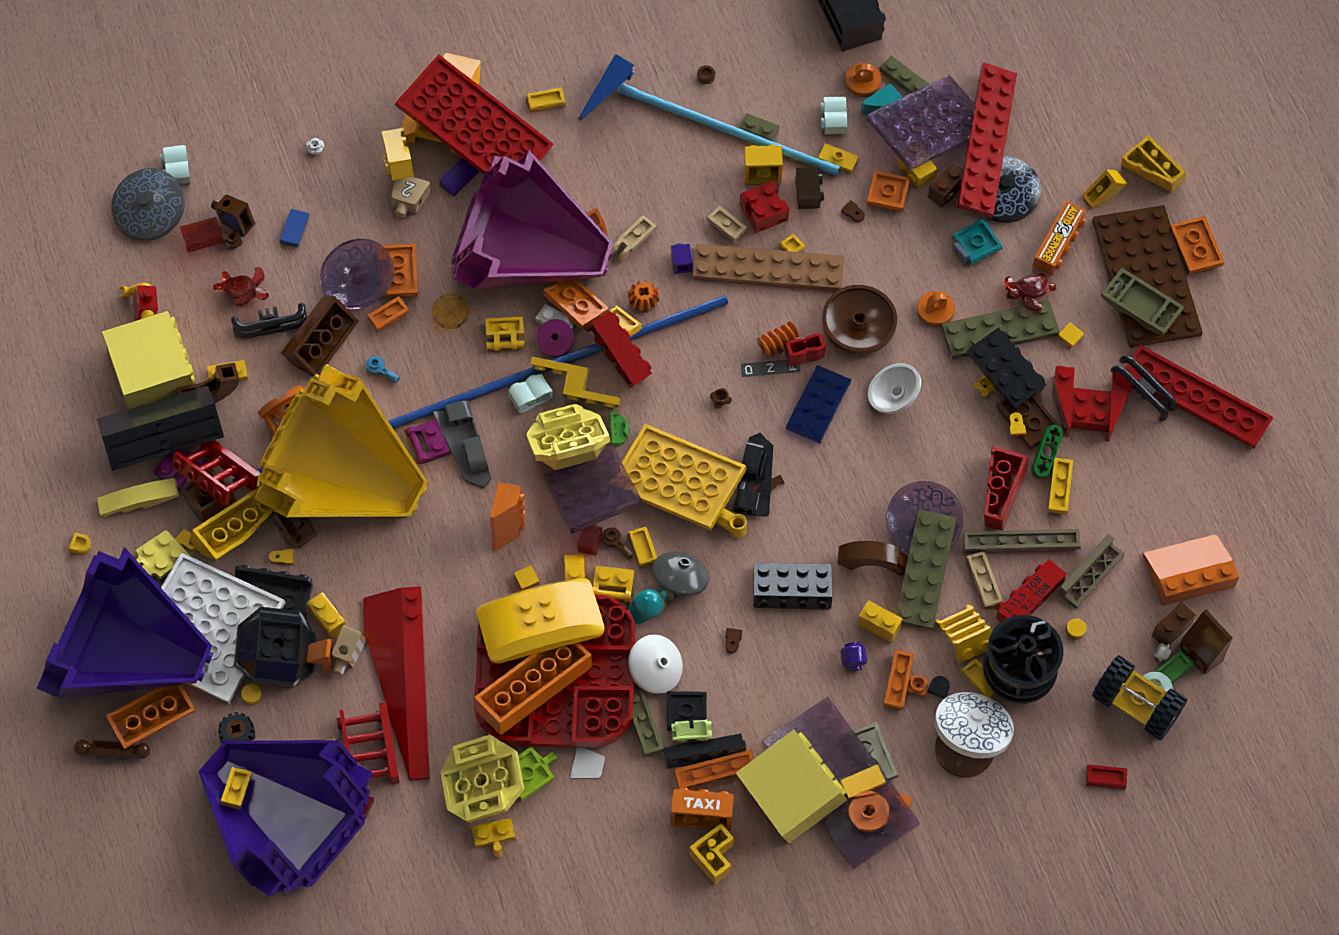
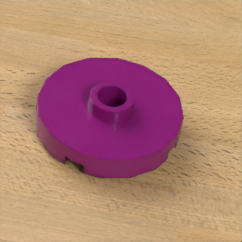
[537,319,575,357]

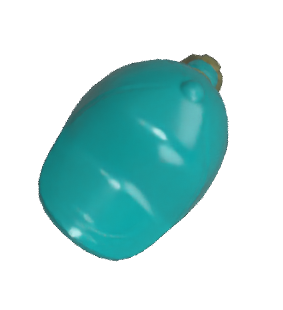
[626,589,677,624]

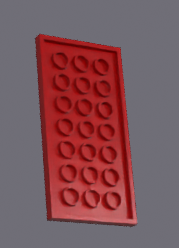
[395,54,554,175]

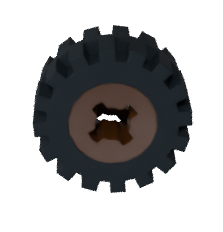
[218,712,255,743]

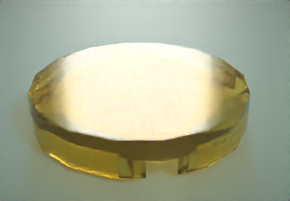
[432,293,470,329]

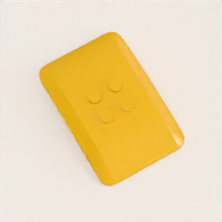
[476,578,605,663]

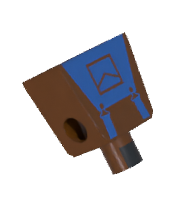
[211,195,256,237]

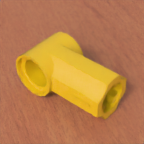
[715,508,747,539]

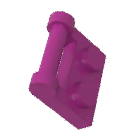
[405,419,450,464]
[153,449,205,491]

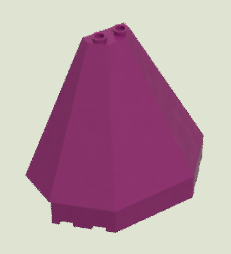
[451,150,613,290]

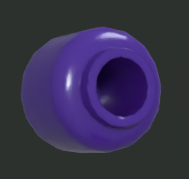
[840,642,867,672]

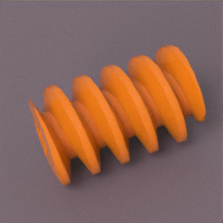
[757,321,799,358]

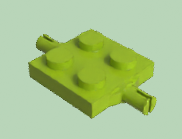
[518,746,557,801]

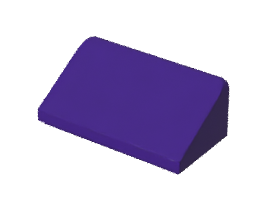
[440,158,478,196]

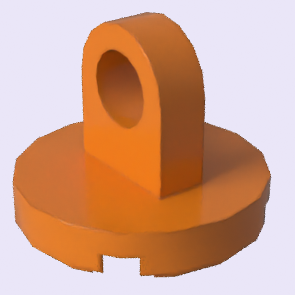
[845,63,881,97]
[917,291,955,327]

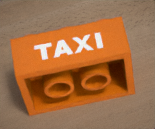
[670,787,734,831]

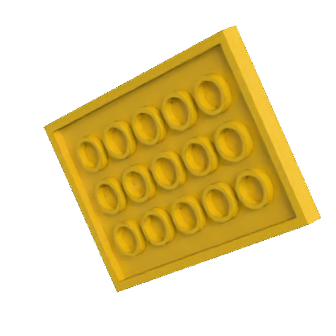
[609,424,747,531]

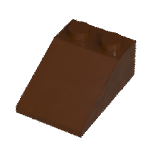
[1179,609,1233,674]

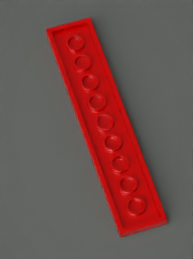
[956,62,1017,219]

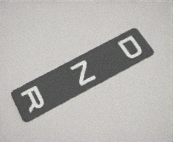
[741,360,800,377]

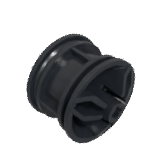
[983,615,1064,704]

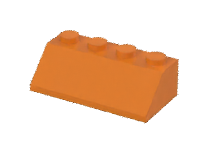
[490,482,526,550]
[106,685,196,749]

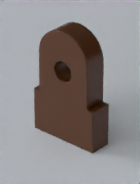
[841,200,865,222]
[726,628,742,653]

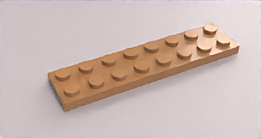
[693,244,844,291]

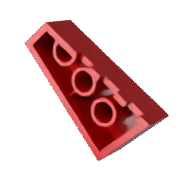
[584,311,652,388]
[984,446,1028,531]

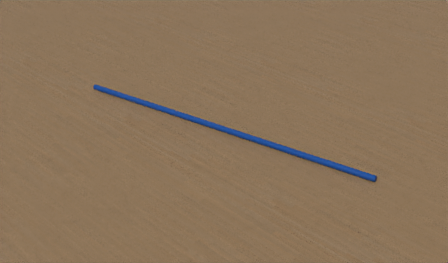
[232,295,728,483]

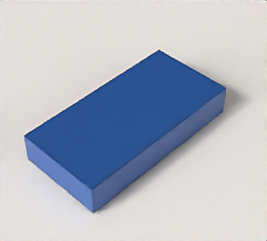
[280,209,309,247]

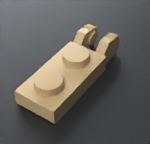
[611,215,657,261]

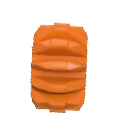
[628,280,660,312]

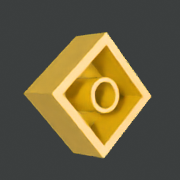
[743,145,783,185]

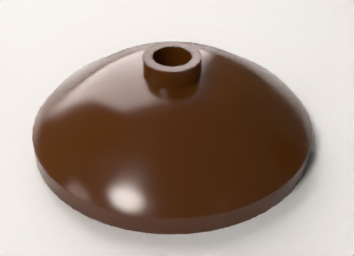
[935,735,994,778]

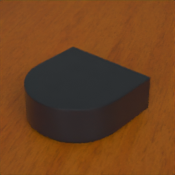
[927,676,950,699]

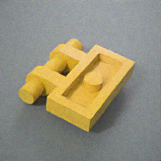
[485,317,525,351]

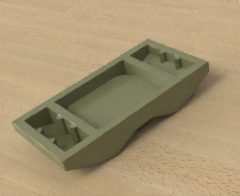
[1101,268,1184,335]

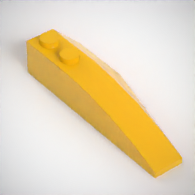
[189,488,274,561]

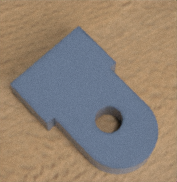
[952,242,969,265]

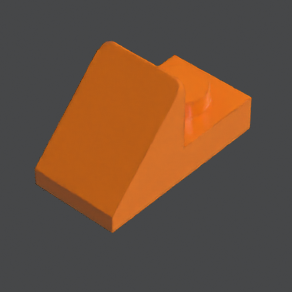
[307,639,333,672]

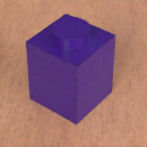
[671,243,693,274]

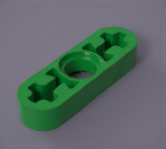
[1031,425,1063,478]

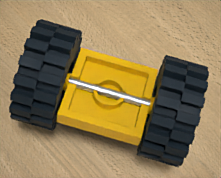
[1092,655,1188,741]

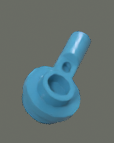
[366,356,400,383]

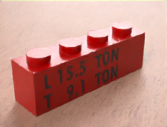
[996,559,1067,622]

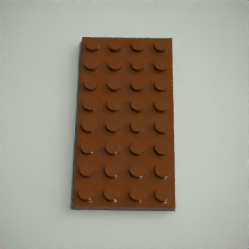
[1092,205,1203,348]

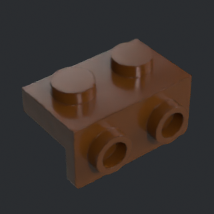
[273,513,318,548]

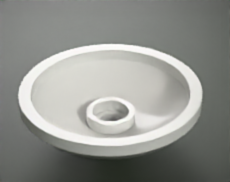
[868,363,921,414]
[628,635,683,694]

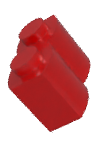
[785,334,826,366]

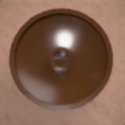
[822,285,897,355]

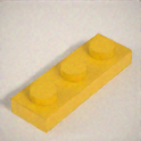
[1048,458,1074,515]

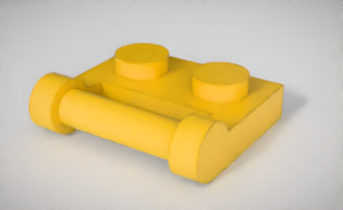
[593,566,635,603]

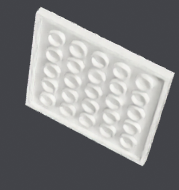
[161,552,286,704]

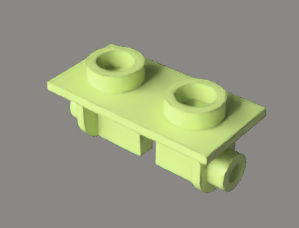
[671,720,713,743]

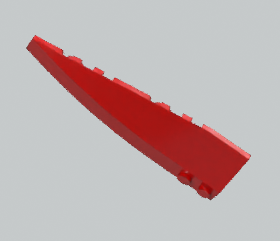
[363,586,430,780]

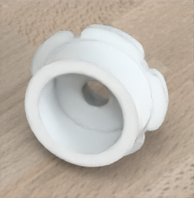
[306,138,324,156]
[1154,643,1171,661]

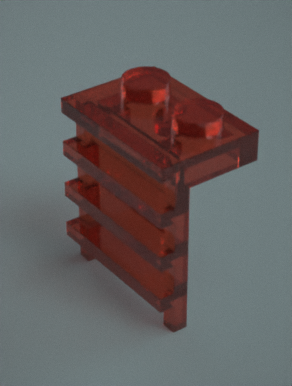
[180,217,223,253]

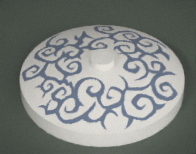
[934,692,1014,758]

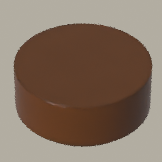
[697,65,715,84]

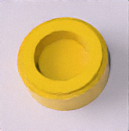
[1066,618,1086,639]
[241,684,262,705]

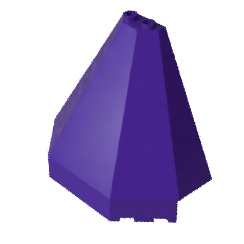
[36,547,214,699]
[198,740,372,896]

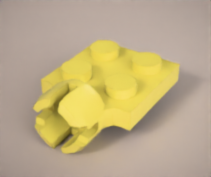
[135,530,191,581]

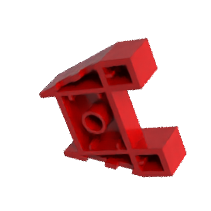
[1052,365,1132,442]

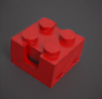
[739,180,790,234]

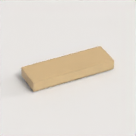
[965,551,1003,610]

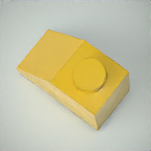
[1082,169,1127,208]
[564,554,585,581]

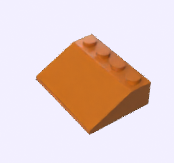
[1143,534,1239,606]

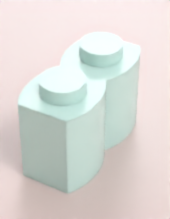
[820,97,847,134]
[160,145,190,184]
[508,374,553,414]

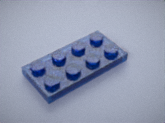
[786,365,852,443]

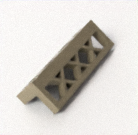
[1058,534,1125,609]

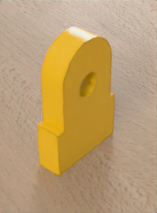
[1009,412,1026,436]
[175,529,197,552]
[269,549,294,565]

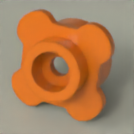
[907,675,929,696]

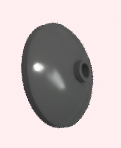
[652,552,710,596]

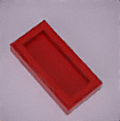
[1086,764,1127,790]

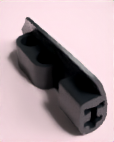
[732,432,774,517]

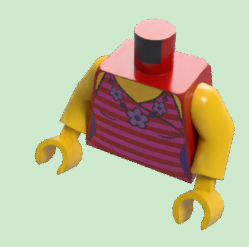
[119,282,158,321]

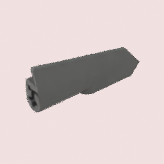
[434,400,491,488]

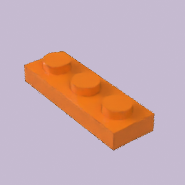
[883,650,914,710]

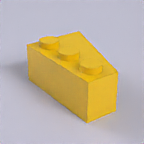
[382,128,414,180]
[1121,135,1186,192]

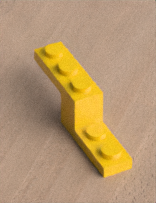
[530,357,621,409]

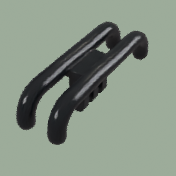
[231,302,307,339]
[1110,355,1177,421]

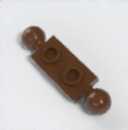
[74,739,150,760]

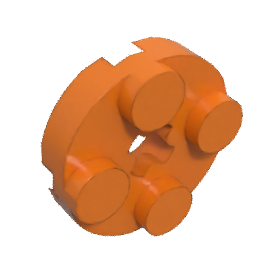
[849,791,889,832]

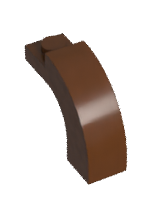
[175,363,239,403]
[837,541,908,575]

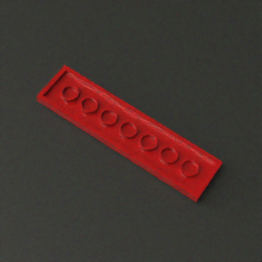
[1125,345,1273,449]

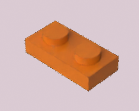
[367,296,409,332]

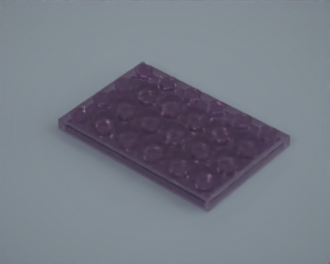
[866,75,975,170]

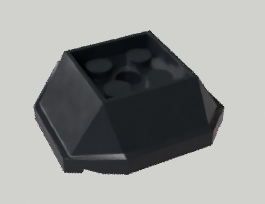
[234,607,316,688]

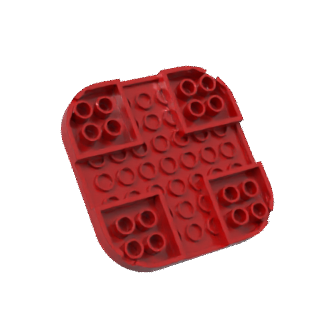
[474,595,636,748]

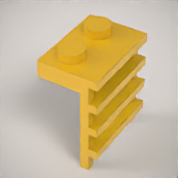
[935,605,992,664]

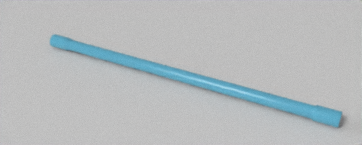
[619,83,840,176]

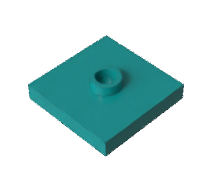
[952,218,1003,265]

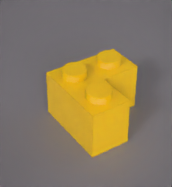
[689,823,734,885]

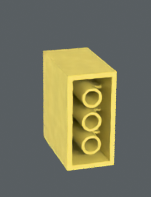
[102,311,196,409]
[736,729,847,844]

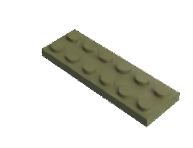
[941,300,1060,359]
[896,509,957,630]

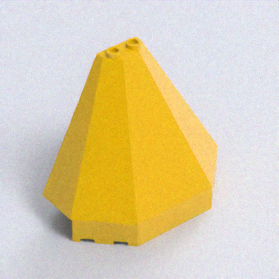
[255,364,428,517]

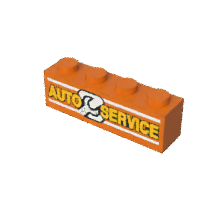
[1032,201,1087,275]

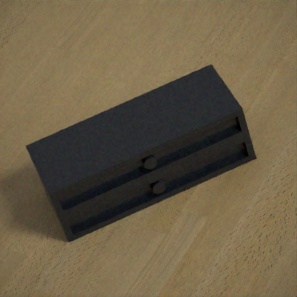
[818,0,886,52]
[96,386,224,471]

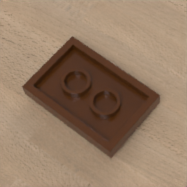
[996,395,1060,449]

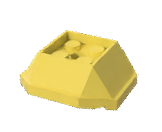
[526,404,610,470]
[440,735,524,823]

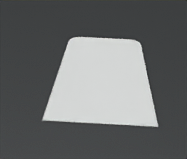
[570,747,605,778]

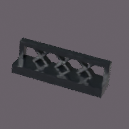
[664,733,746,769]

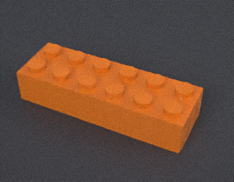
[474,642,592,735]

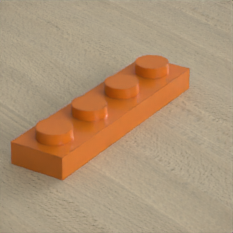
[674,750,754,788]

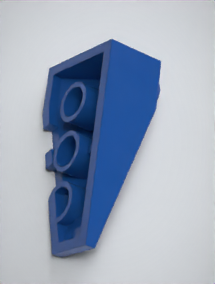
[578,54,635,120]

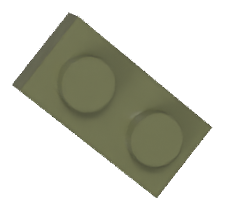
[739,113,780,141]

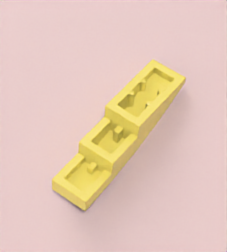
[97,478,179,517]

